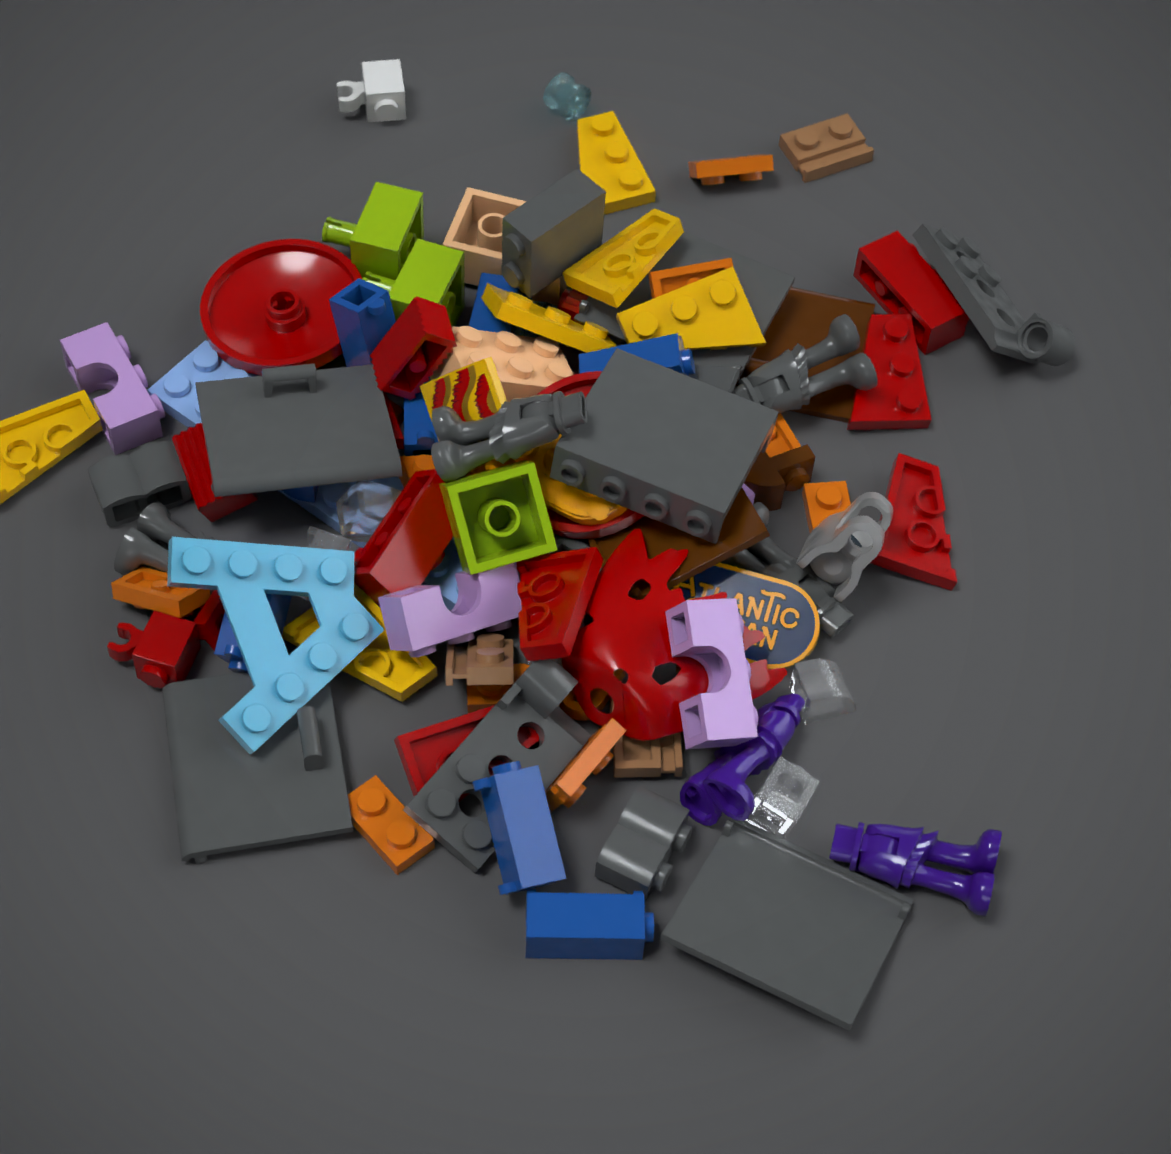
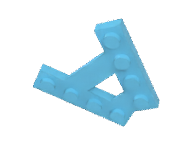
[167,537,384,754]

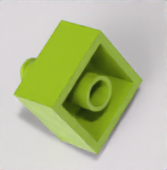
[322,182,424,280]
[363,239,465,327]
[439,460,558,575]

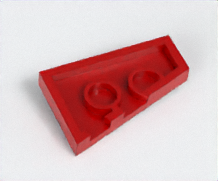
[847,314,932,430]
[870,453,957,591]
[516,547,603,662]
[394,705,539,802]

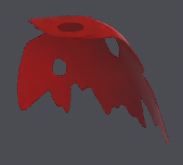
[562,528,787,741]

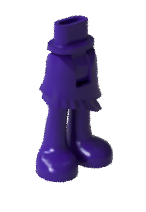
[680,693,805,826]
[829,822,1002,917]

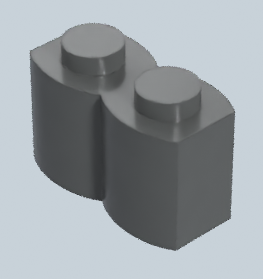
[88,441,191,526]
[594,786,693,901]

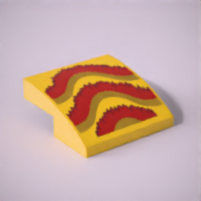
[420,357,507,441]

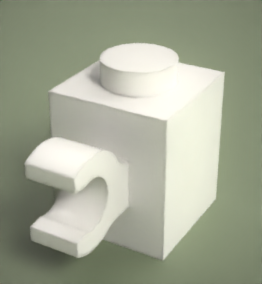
[337,59,406,123]

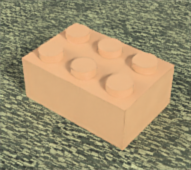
[442,187,567,306]
[430,326,574,402]

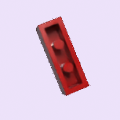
[853,230,969,355]
[354,469,453,606]

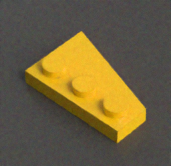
[577,111,656,215]
[562,208,684,308]
[616,266,766,350]
[481,283,616,353]
[0,390,103,505]
[282,583,438,702]

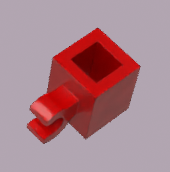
[107,610,201,688]

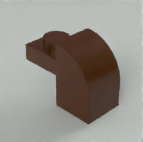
[744,444,815,511]

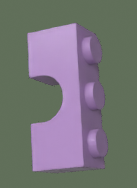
[60,322,165,455]
[378,562,522,657]
[665,598,758,749]

